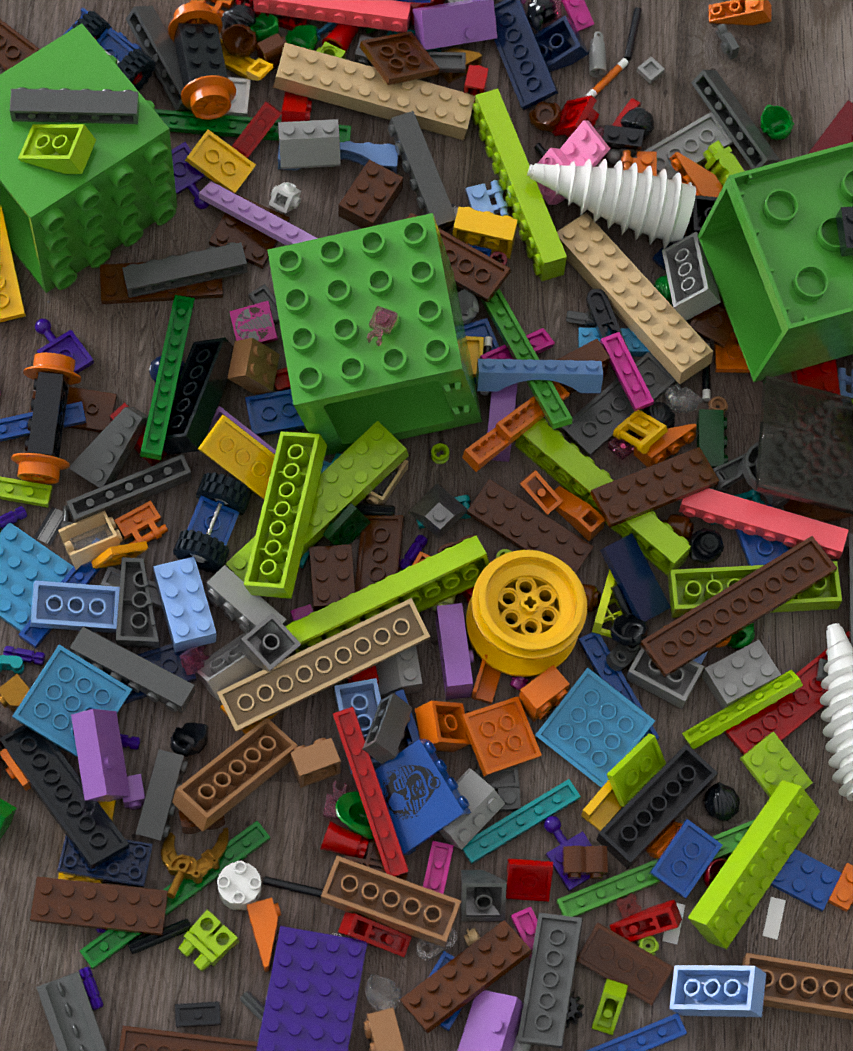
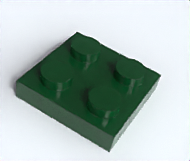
[323,503,371,545]

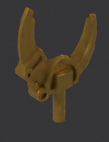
[161,827,229,898]

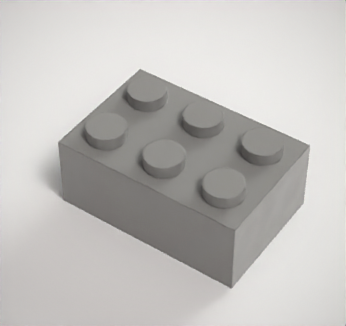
[702,640,781,709]
[626,647,704,709]

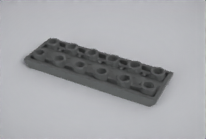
[36,971,107,1051]

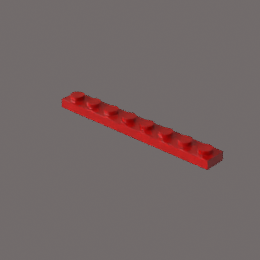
[333,707,409,877]

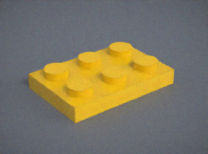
[185,130,256,194]

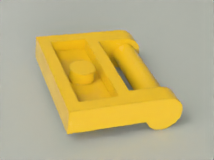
[613,410,668,454]

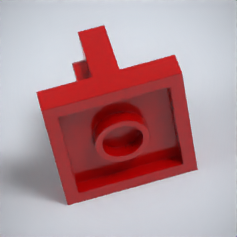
[552,95,599,137]
[506,859,553,902]

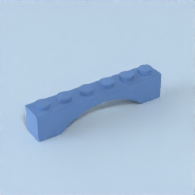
[278,141,398,174]
[476,358,603,393]

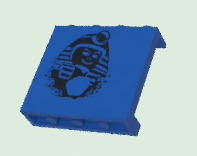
[375,739,471,855]

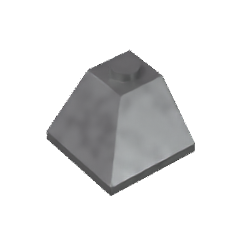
[409,483,468,539]
[237,613,301,672]
[461,870,506,921]

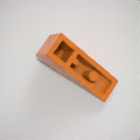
[247,898,281,972]

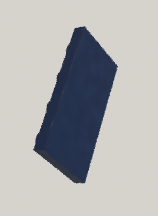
[600,533,671,622]
[57,834,153,888]

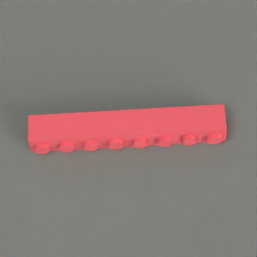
[253,0,411,33]
[679,488,849,559]

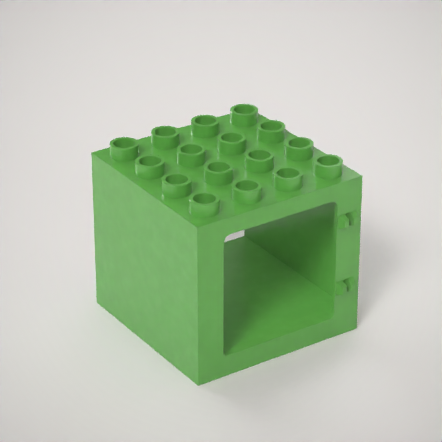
[0,24,177,293]
[698,142,853,382]
[267,213,482,455]

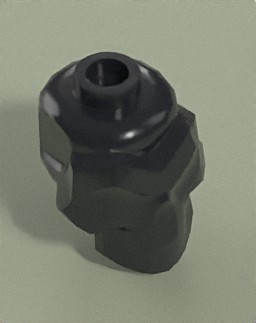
[527,0,556,32]

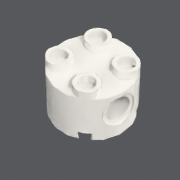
[217,861,262,910]

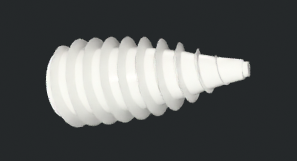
[527,159,696,249]
[820,623,853,801]

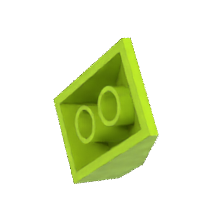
[18,124,96,174]

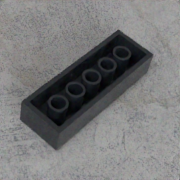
[163,337,234,455]
[596,744,718,869]

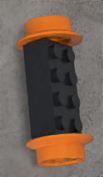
[168,2,236,120]
[11,352,82,484]

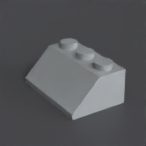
[278,119,341,169]
[193,633,264,701]
[376,646,422,697]
[439,768,505,850]

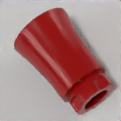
[322,23,359,53]
[320,821,369,859]

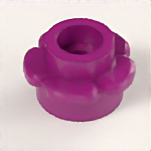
[509,676,528,691]

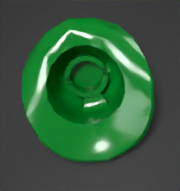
[335,791,374,840]

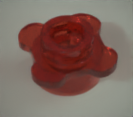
[616,894,642,918]

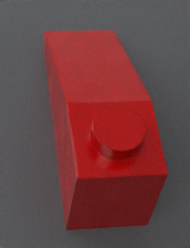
[609,899,682,942]
[338,912,412,957]

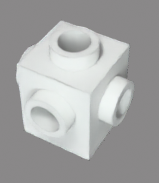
[269,182,301,213]

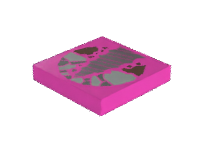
[229,301,278,344]

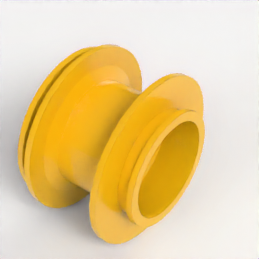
[466,550,587,677]

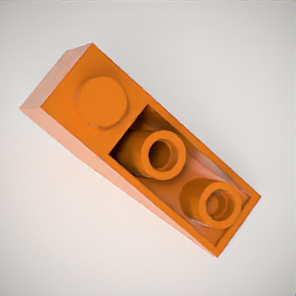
[709,0,771,25]
[670,152,723,197]
[634,423,697,467]
[554,486,605,541]

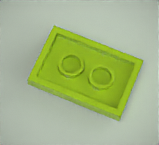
[739,732,813,798]
[607,733,666,807]

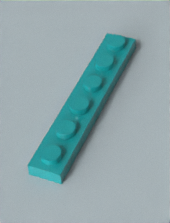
[462,779,581,865]

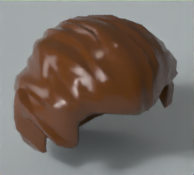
[221,24,258,58]
[529,102,562,133]

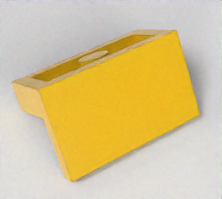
[581,780,623,831]

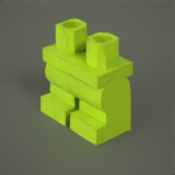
[703,140,744,186]
[178,910,239,972]

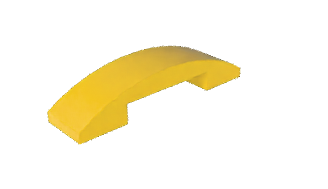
[220,38,274,81]

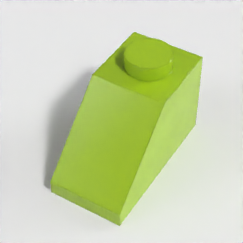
[592,979,628,1035]

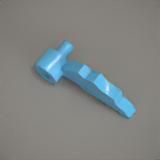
[317,22,337,41]

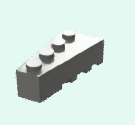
[68,407,148,488]
[116,557,160,648]
[136,749,189,841]

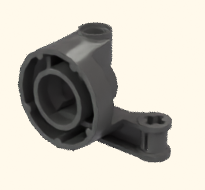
[713,433,801,509]

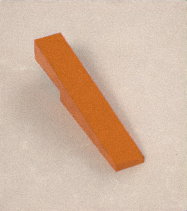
[462,381,570,472]

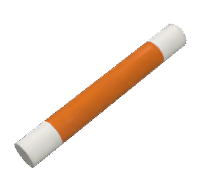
[585,58,629,97]

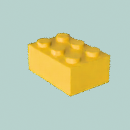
[453,207,518,259]

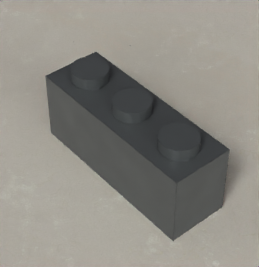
[363,693,412,764]

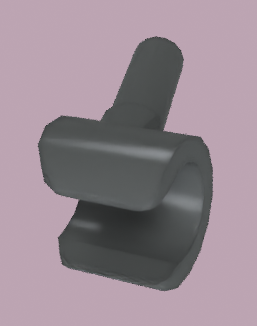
[61,506,73,528]

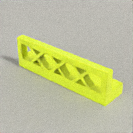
[592,569,623,638]

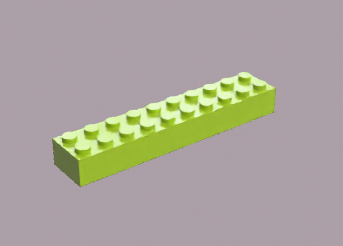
[472,89,567,282]
[515,418,691,577]
[226,421,409,582]
[285,536,489,654]

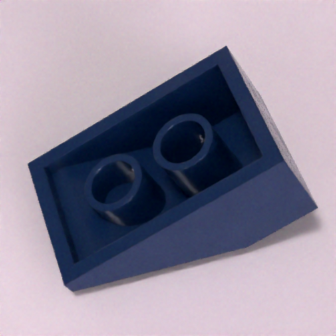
[535,15,589,72]

